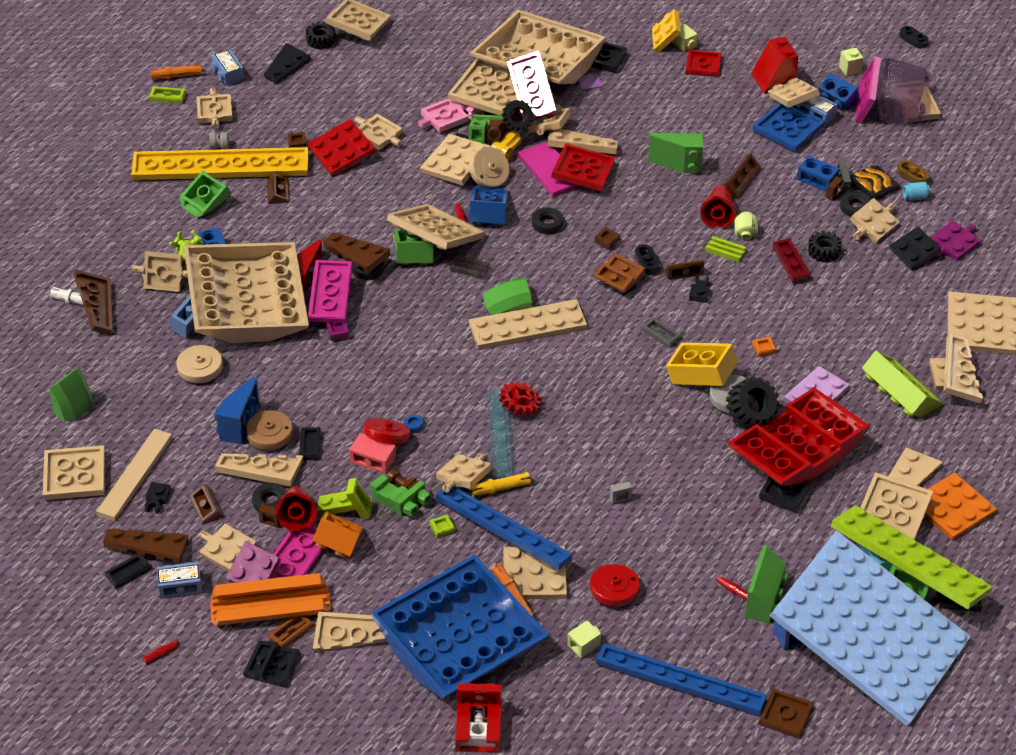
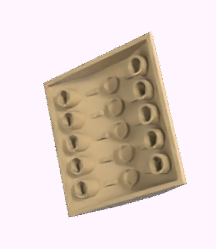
[470,10,606,84]
[184,242,309,343]

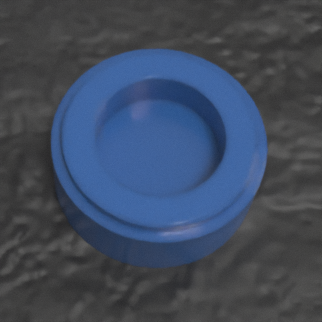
[404,415,424,433]

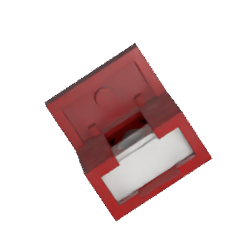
[455,683,502,753]

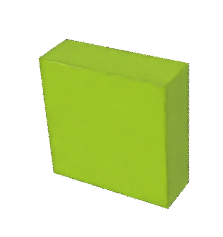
[429,514,456,538]

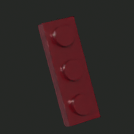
[773,238,810,283]

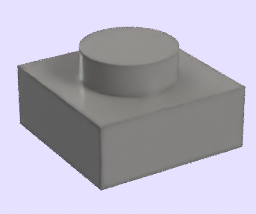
[610,482,632,504]

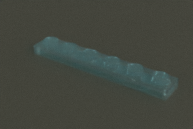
[487,389,513,480]

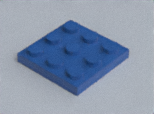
[752,103,825,152]

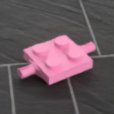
[418,99,468,133]

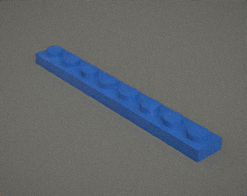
[436,487,572,570]
[596,643,767,716]

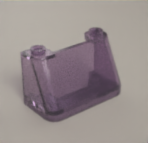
[876,58,931,124]

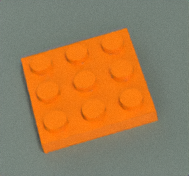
[924,472,997,541]

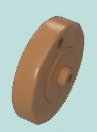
[246,410,293,450]

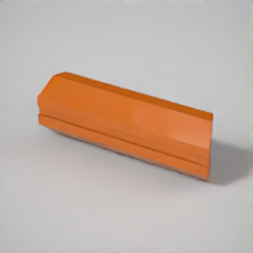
[210,573,331,626]

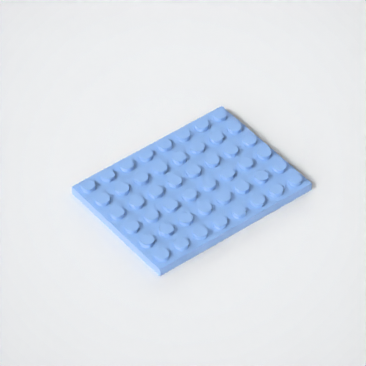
[769,530,971,725]

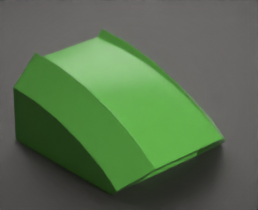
[179,170,232,218]
[483,277,532,315]
[49,367,93,422]

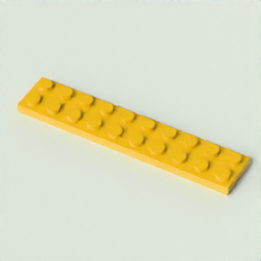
[131,147,309,180]

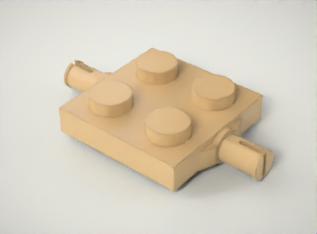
[197,87,233,129]
[528,104,571,135]
[354,114,403,150]
[850,198,900,243]
[131,251,188,292]
[436,453,491,492]
[199,524,258,572]

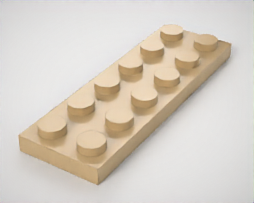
[469,299,587,350]

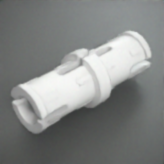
[50,287,84,306]

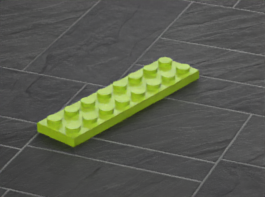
[831,505,992,609]

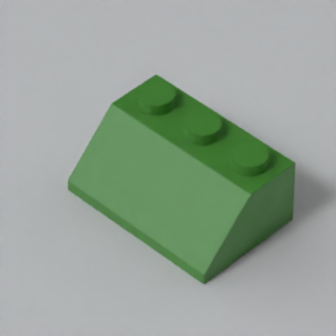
[745,545,788,624]

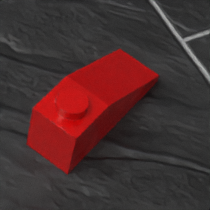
[297,239,323,289]

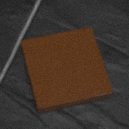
[758,689,814,739]

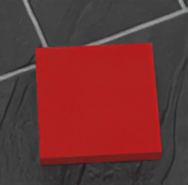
[685,50,722,77]

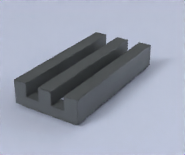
[837,158,851,194]
[641,317,682,349]

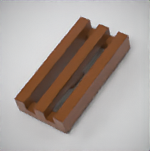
[268,616,314,648]

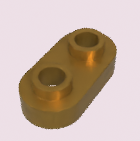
[897,160,929,184]

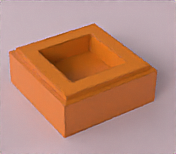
[752,337,777,357]

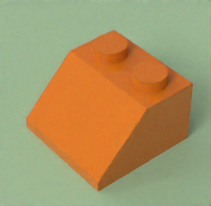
[312,511,363,557]

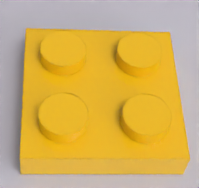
[652,9,681,52]

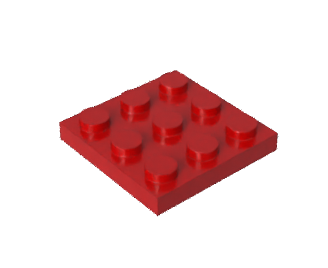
[307,118,377,177]
[551,143,615,192]

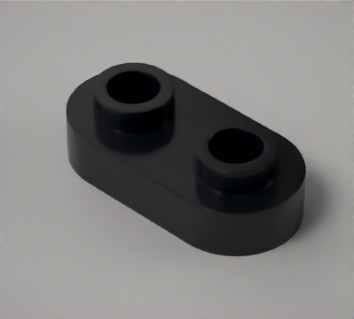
[899,26,929,48]
[635,244,659,274]

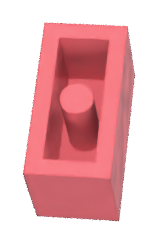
[349,433,396,474]

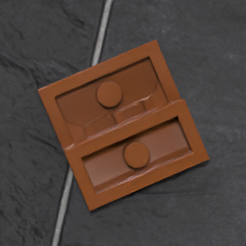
[593,253,646,293]

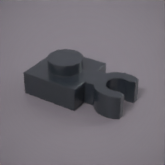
[689,275,710,303]
[144,482,171,514]

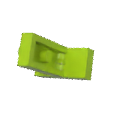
[317,478,373,520]

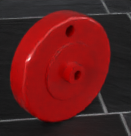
[363,418,410,444]
[590,564,640,607]

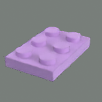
[783,366,850,404]

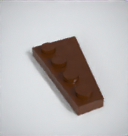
[323,232,391,273]
[73,269,113,335]
[103,528,189,564]

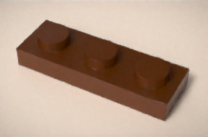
[723,153,761,198]

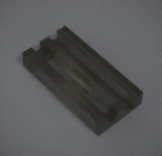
[450,255,490,280]

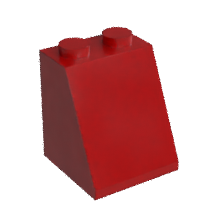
[751,36,799,94]

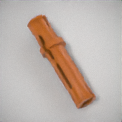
[150,64,202,80]
[490,563,535,617]

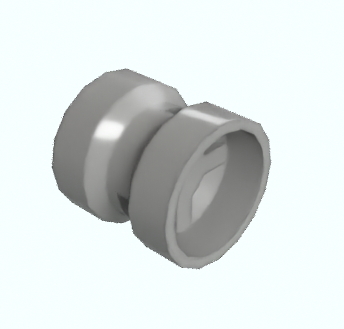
[209,132,228,150]

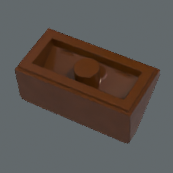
[267,173,289,204]
[665,260,704,280]
[189,483,225,524]

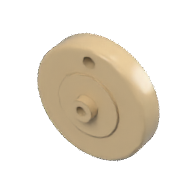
[469,146,510,188]
[176,345,223,383]

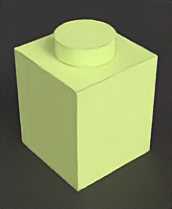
[672,24,697,52]
[839,48,863,76]
[567,621,601,658]

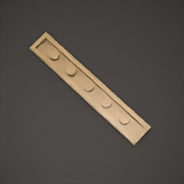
[96,429,172,521]

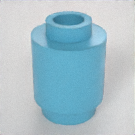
[903,182,930,201]

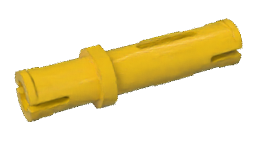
[470,472,531,497]

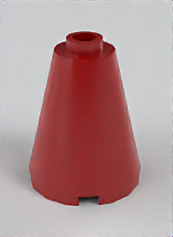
[700,185,736,229]
[276,486,317,531]

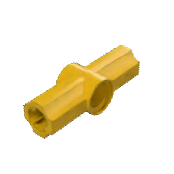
[492,131,522,159]

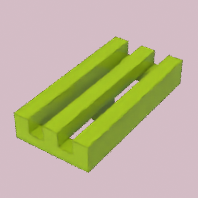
[149,86,186,104]
[705,236,746,262]

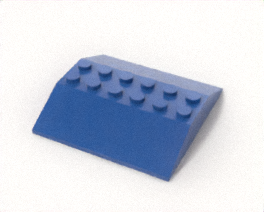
[371,554,549,699]

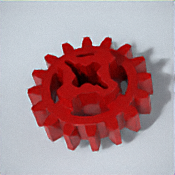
[499,381,541,417]

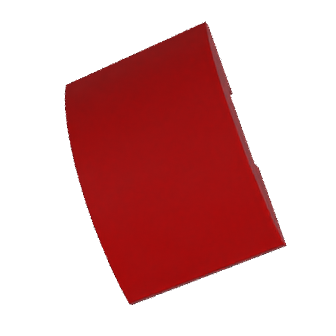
[727,387,870,486]

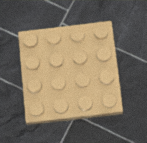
[448,58,518,116]
[387,204,485,250]
[947,292,1016,355]

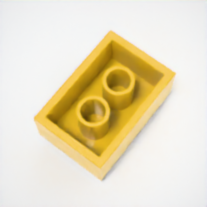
[666,343,738,386]

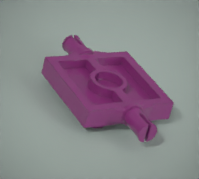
[930,220,981,261]

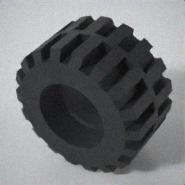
[726,377,780,429]

